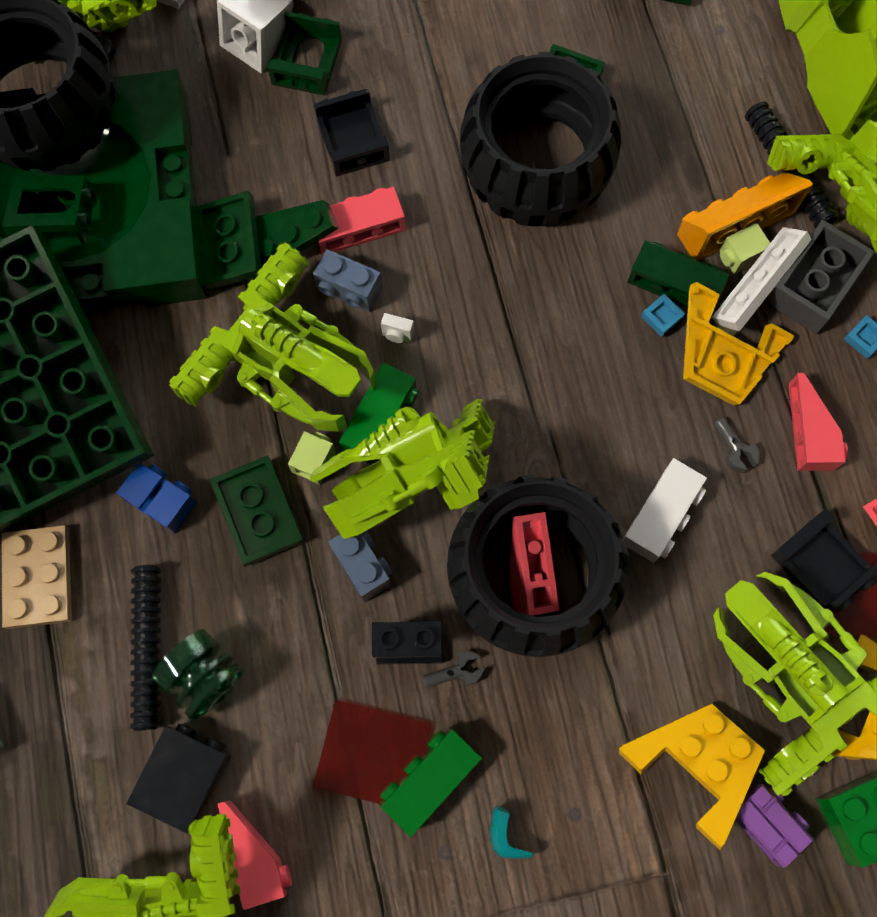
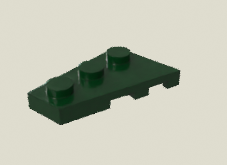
[256,200,338,268]

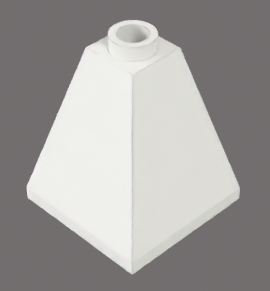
[217,0,294,74]

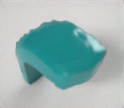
[489,806,533,859]

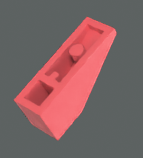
[788,373,848,471]
[509,512,559,616]
[218,800,292,910]

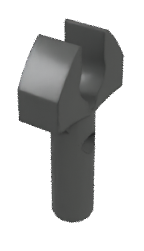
[715,418,759,473]
[422,650,485,688]

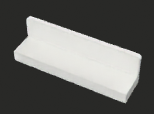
[712,227,812,336]

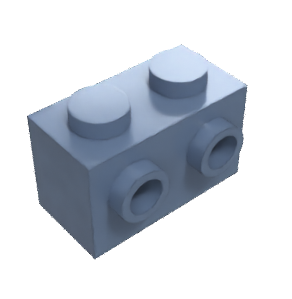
[313,249,383,312]
[328,531,393,602]

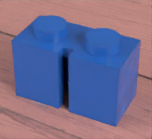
[116,462,197,533]

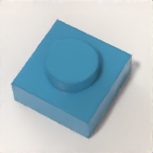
[641,294,685,337]
[843,315,877,359]

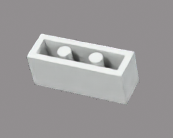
[623,458,707,563]

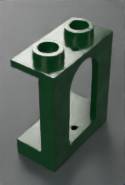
[267,12,342,96]
[2,175,97,244]

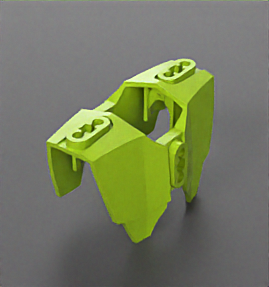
[779,0,877,140]

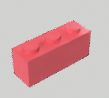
[318,186,406,255]

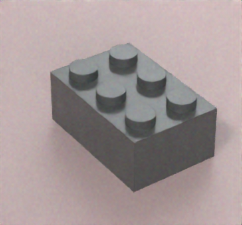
[765,219,875,334]

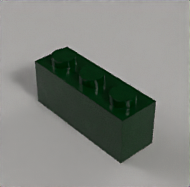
[627,240,730,308]

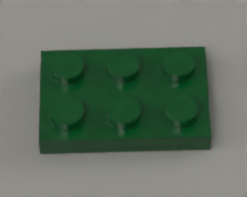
[196,190,261,290]
[209,455,304,567]

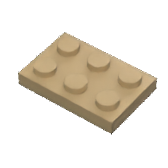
[2,525,72,629]

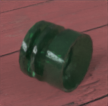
[152,629,244,721]

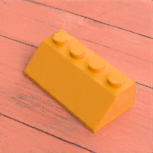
[677,172,813,261]

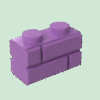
[736,783,813,868]

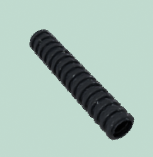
[745,101,839,229]
[130,565,161,731]

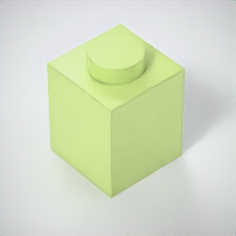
[719,223,770,274]
[288,431,336,485]

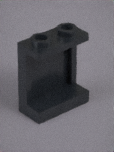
[314,89,390,177]
[770,508,877,613]
[372,621,442,665]
[126,723,231,834]

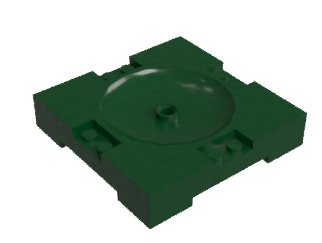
[0,69,207,310]

